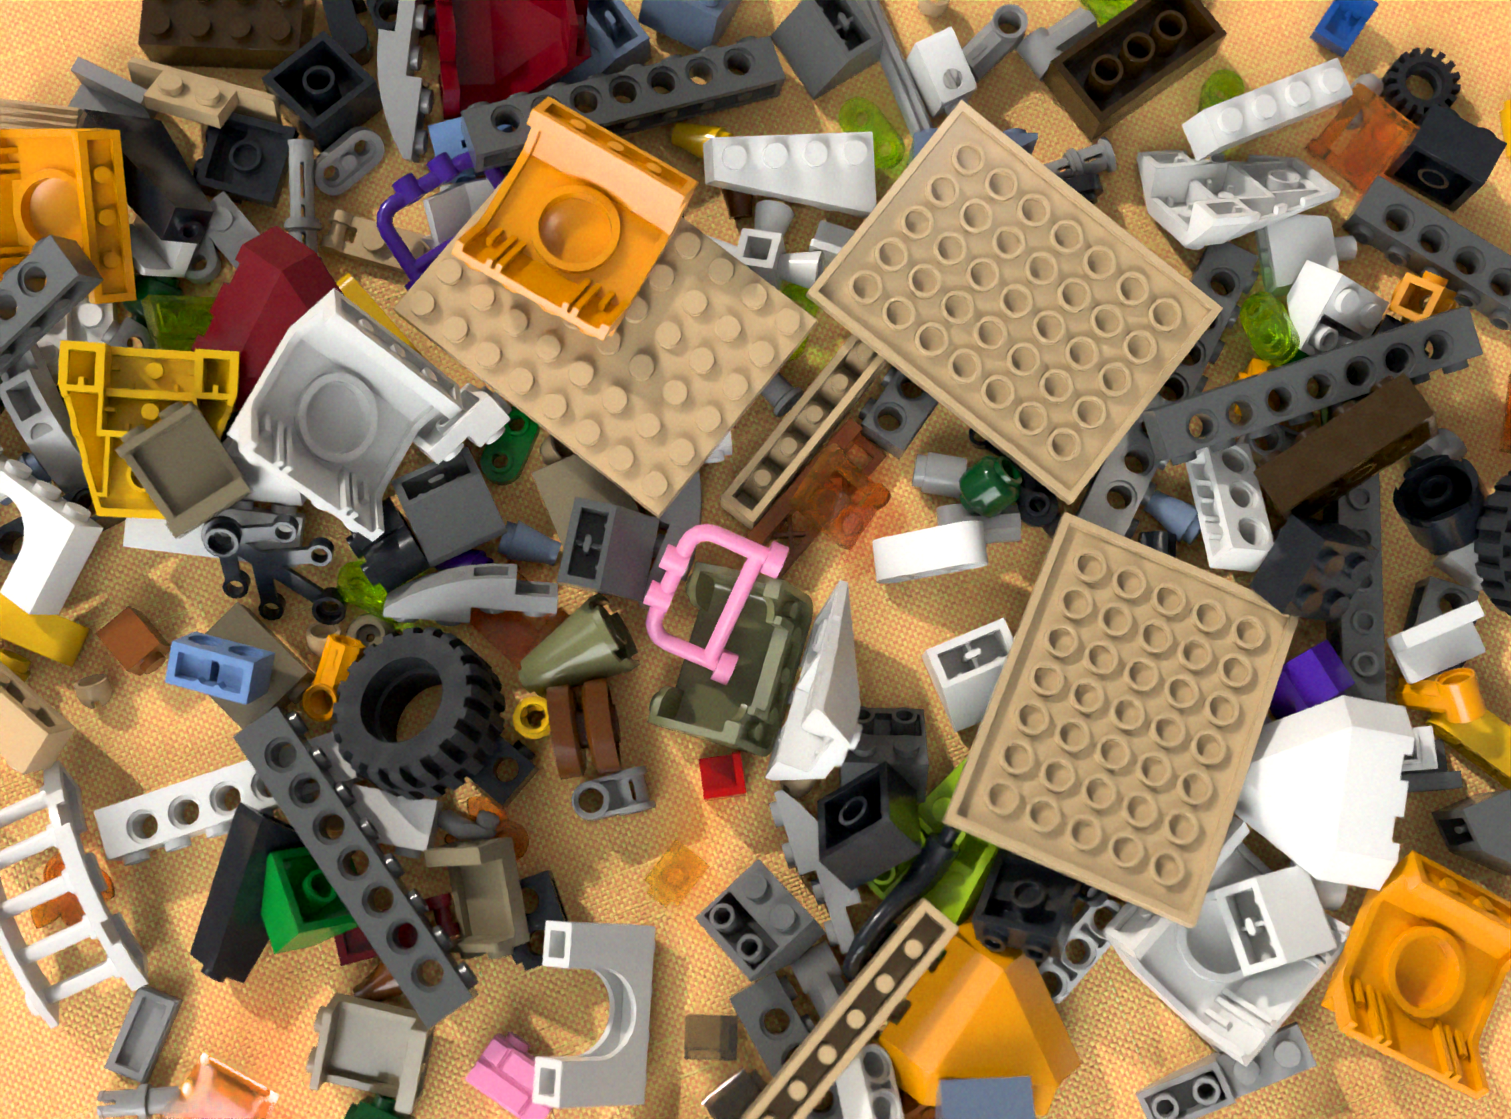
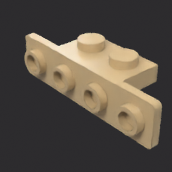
[127,57,283,128]

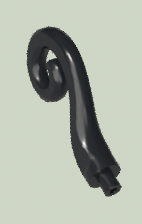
[843,824,961,983]

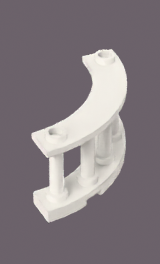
[0,760,149,1029]

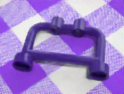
[377,152,505,292]

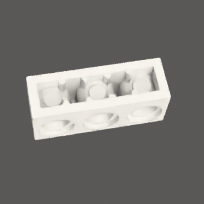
[1185,442,1275,572]

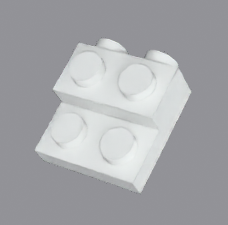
[37,298,118,384]
[413,382,512,464]

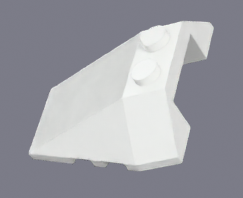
[1137,150,1340,250]
[765,580,862,781]

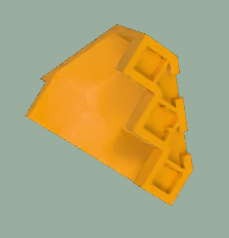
[878,915,1082,1116]

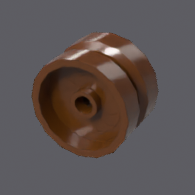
[546,678,622,780]

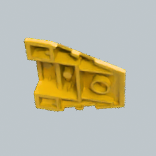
[58,340,240,519]

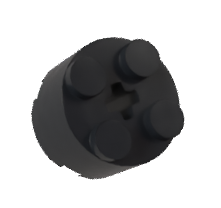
[1393,455,1490,555]

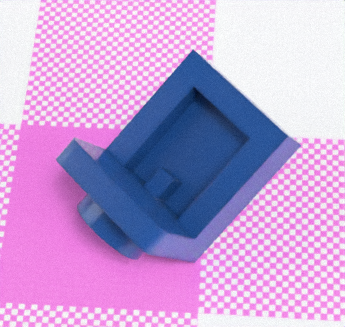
[1309,0,1379,58]

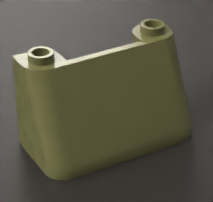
[647,561,813,757]

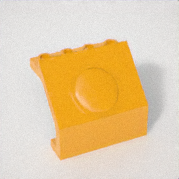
[451,96,698,341]
[0,128,137,304]
[1320,850,1511,1100]

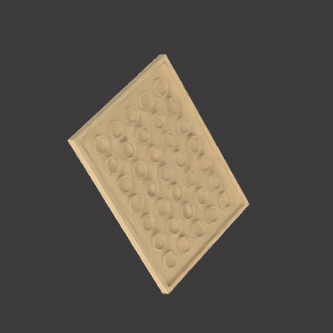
[805,99,1223,505]
[393,176,817,518]
[942,512,1299,928]

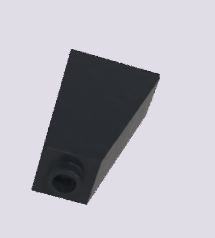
[77,109,214,244]
[190,802,306,983]

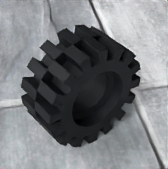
[1379,47,1461,127]

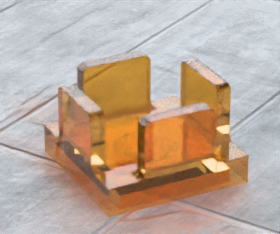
[158,1052,279,1119]

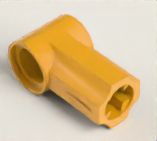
[302,633,366,722]
[1395,668,1486,723]

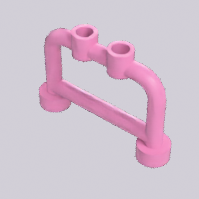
[643,524,789,686]

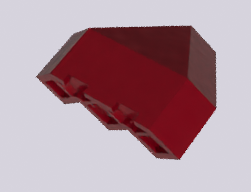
[434,0,592,120]
[191,226,345,409]

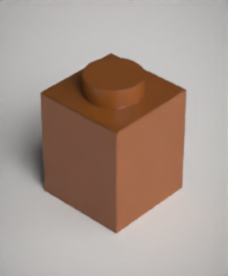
[95,606,171,676]

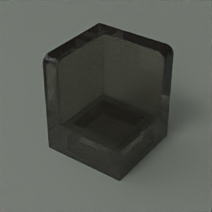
[684,1012,738,1061]

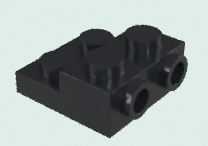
[193,112,300,208]
[971,849,1082,962]

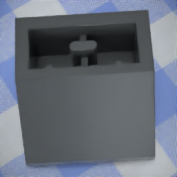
[771,0,883,101]
[391,446,508,568]
[557,497,660,602]
[839,706,929,803]
[1431,790,1511,876]
[695,858,826,982]

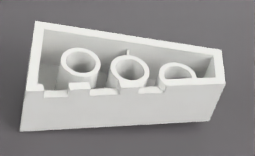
[703,131,877,218]

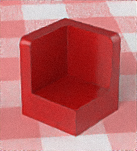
[699,751,746,802]

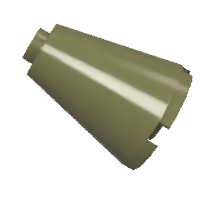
[518,593,640,697]

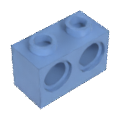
[165,631,275,705]

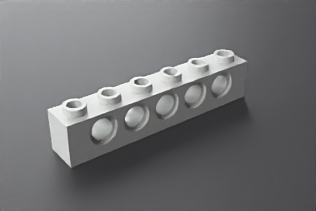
[94,732,365,866]

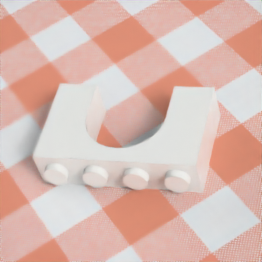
[0,446,103,615]
[532,921,656,1108]

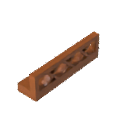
[745,418,886,578]

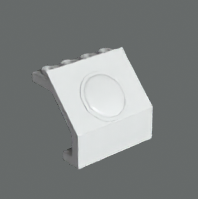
[227,288,463,542]
[1102,816,1351,1067]

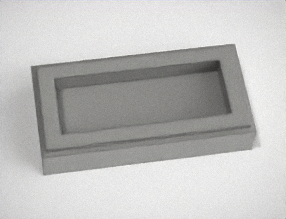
[104,985,183,1084]

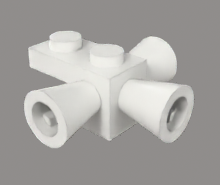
[707,200,825,290]

